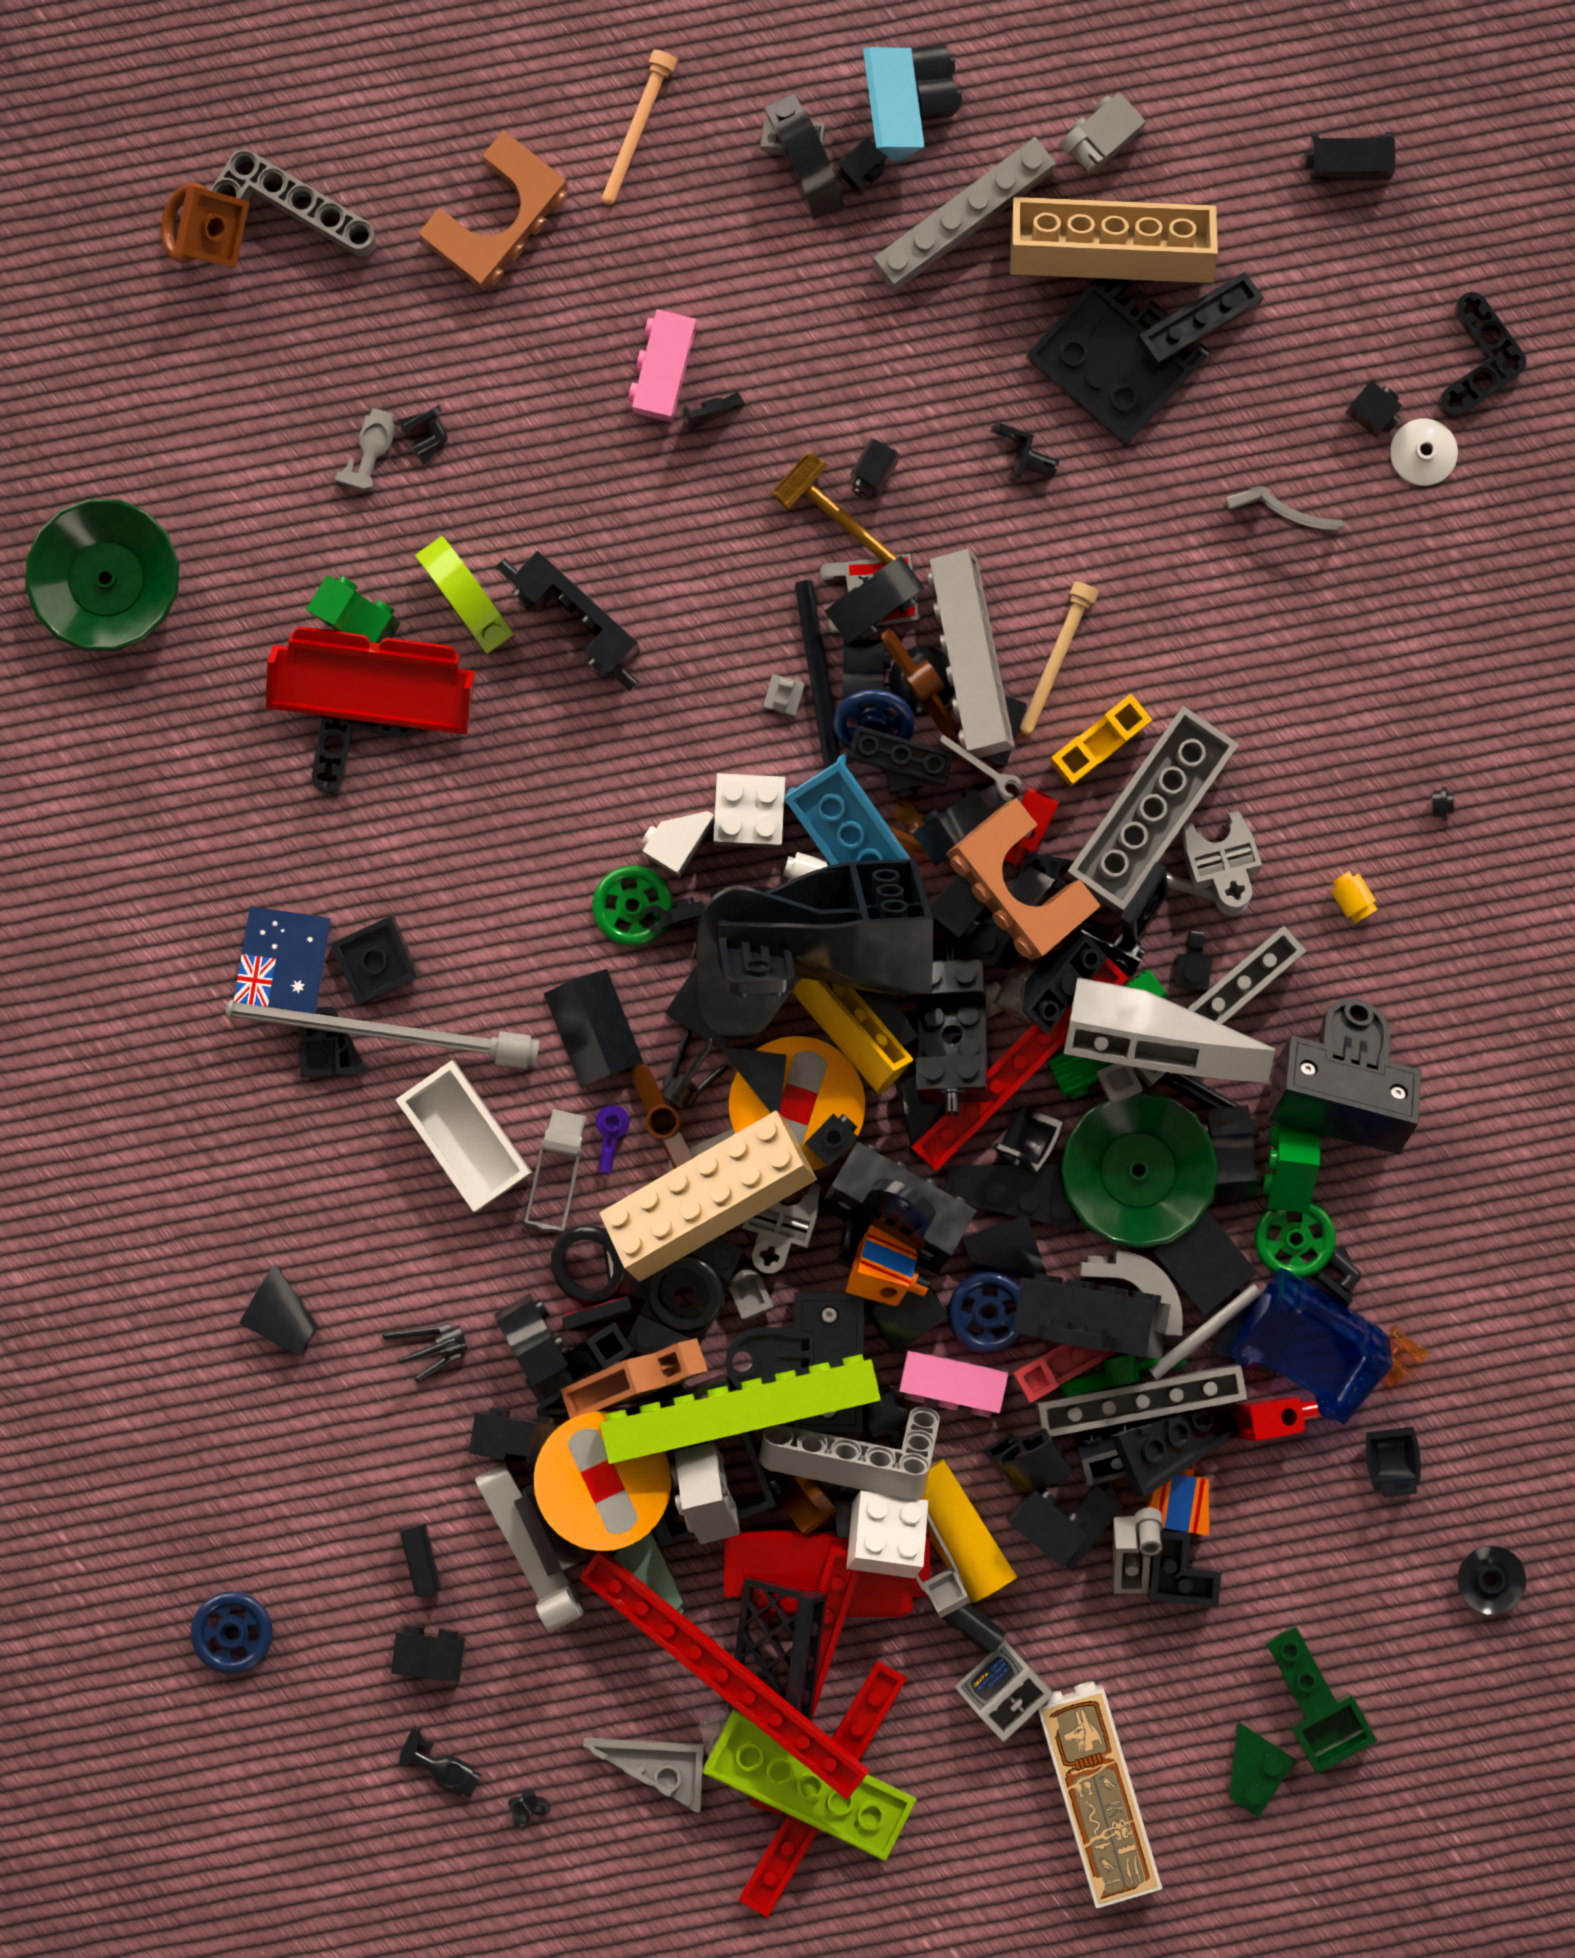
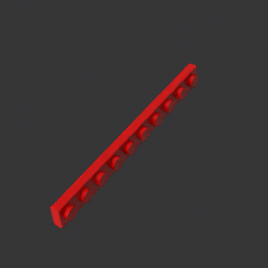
[579,1551,870,1800]

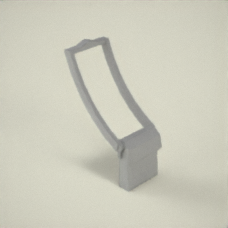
[1225,486,1345,530]
[524,1109,586,1234]
[915,1498,971,1618]

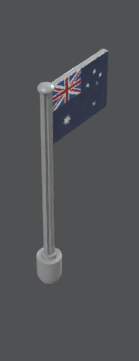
[226,906,539,1069]

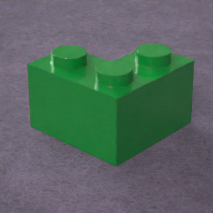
[1262,1123,1320,1214]

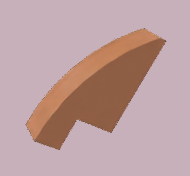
[560,1338,708,1419]

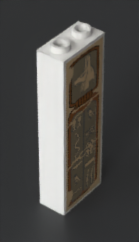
[1038,1681,1162,1909]

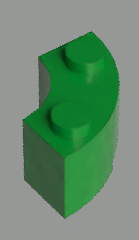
[306,575,401,643]

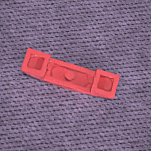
[1013,1343,1120,1403]

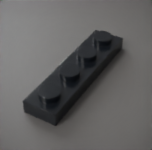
[1136,272,1264,367]

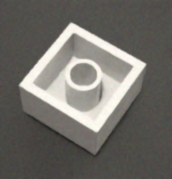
[714,773,785,848]
[847,1491,928,1578]

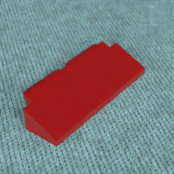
[266,627,475,735]
[724,1531,930,1617]

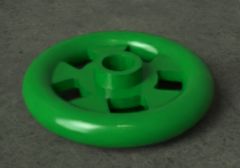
[592,865,673,946]
[1254,1202,1336,1280]

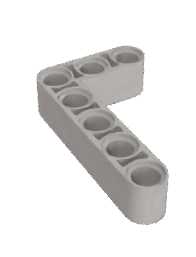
[210,150,377,257]
[759,1407,940,1500]
[475,1462,585,1634]

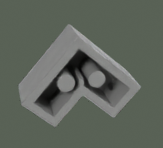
[671,1441,740,1544]

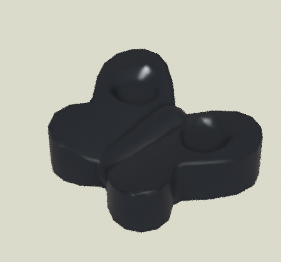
[508,1788,551,1829]

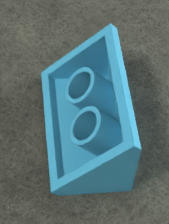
[863,47,924,162]

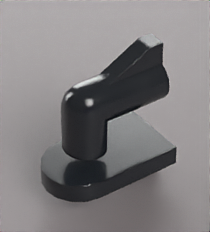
[398,405,448,465]
[1309,1245,1361,1307]

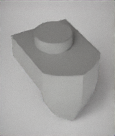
[728,1269,774,1322]

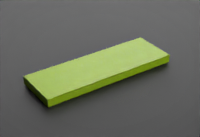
[702,1709,917,1861]

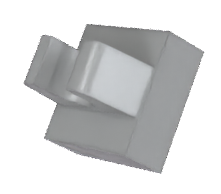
[763,674,805,717]
[1097,1063,1142,1105]

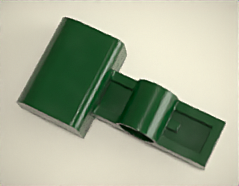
[1265,1625,1377,1774]

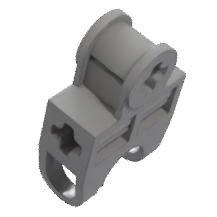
[1182,811,1262,916]
[742,1182,820,1274]

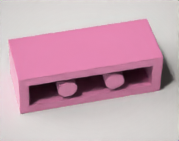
[628,309,697,423]
[898,1350,1008,1418]

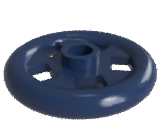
[833,689,915,749]
[948,1272,1023,1354]
[191,1591,273,1674]

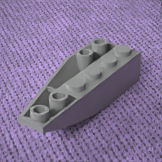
[1064,978,1275,1083]

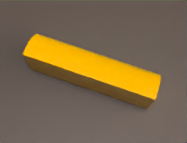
[791,978,914,1094]
[920,1458,1017,1604]

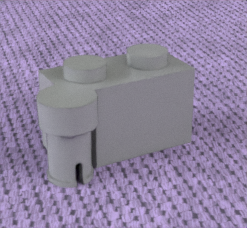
[1059,92,1146,174]
[1112,1507,1163,1594]

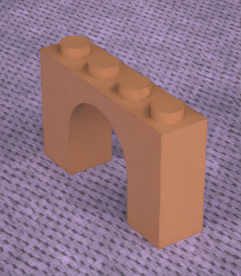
[418,130,568,291]
[946,798,1100,961]

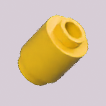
[1330,871,1378,924]

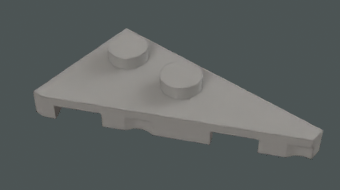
[583,1738,704,1812]

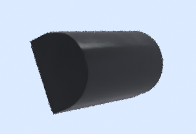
[399,1523,442,1597]
[934,1603,1006,1653]

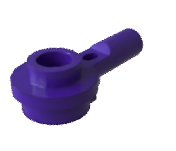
[596,1105,630,1173]

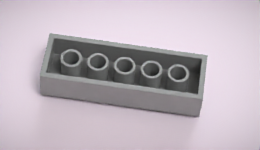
[1064,706,1239,915]

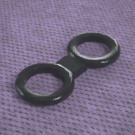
[551,1225,724,1333]

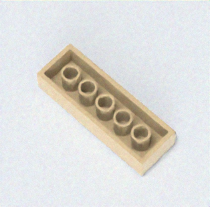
[1010,197,1218,283]
[599,1110,817,1282]

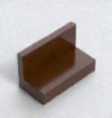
[779,1475,837,1536]

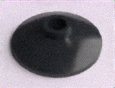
[889,646,955,714]
[1457,1545,1526,1615]

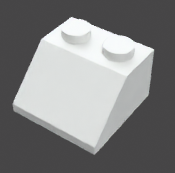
[641,811,715,878]

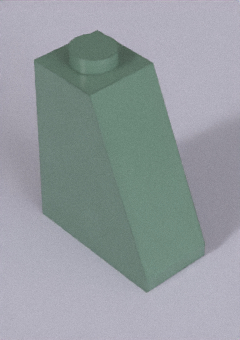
[612,1529,684,1614]

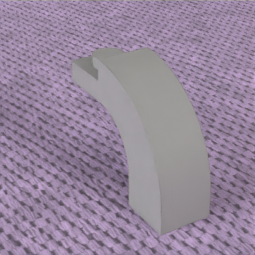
[1079,1250,1183,1336]

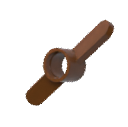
[881,629,959,739]
[630,1064,693,1169]

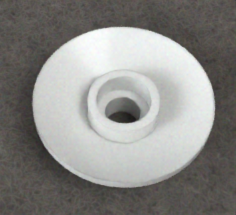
[1390,419,1458,486]

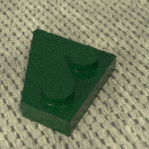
[1228,1722,1296,1818]

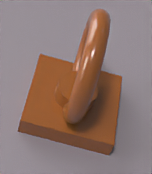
[161,183,250,268]

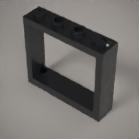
[626,1373,782,1548]

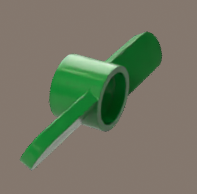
[1060,1354,1187,1396]

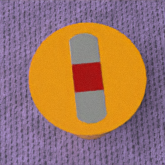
[729,1036,865,1171]
[534,1411,671,1551]

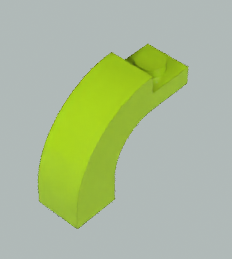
[415,536,514,654]

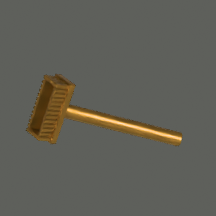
[770,452,898,565]

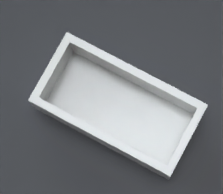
[396,1060,532,1212]

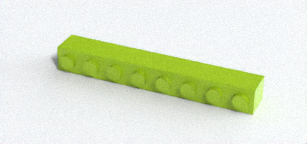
[600,1354,881,1464]

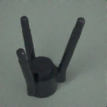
[661,1030,728,1109]
[382,1322,468,1382]

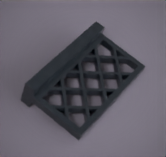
[728,1577,828,1721]

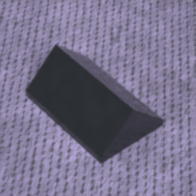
[544,969,644,1088]

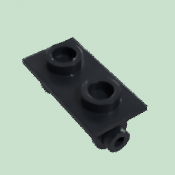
[1075,919,1146,975]

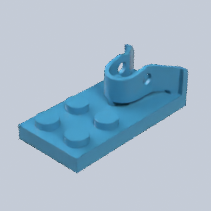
[784,754,911,865]

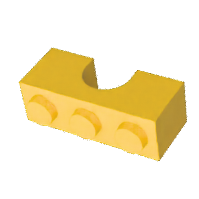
[1049,694,1152,788]

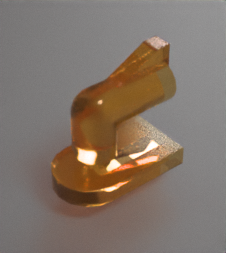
[888,798,925,854]
[1375,1325,1430,1387]

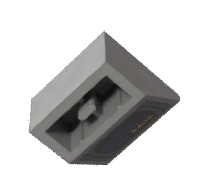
[955,1639,1054,1742]

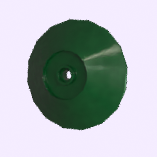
[25,499,179,651]
[1061,1092,1219,1249]

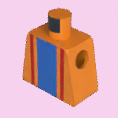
[845,1225,931,1306]
[1145,1463,1209,1536]

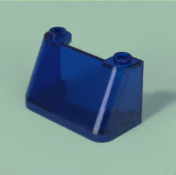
[1231,1268,1393,1425]

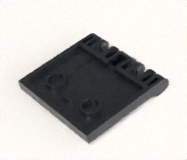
[1025,278,1211,447]

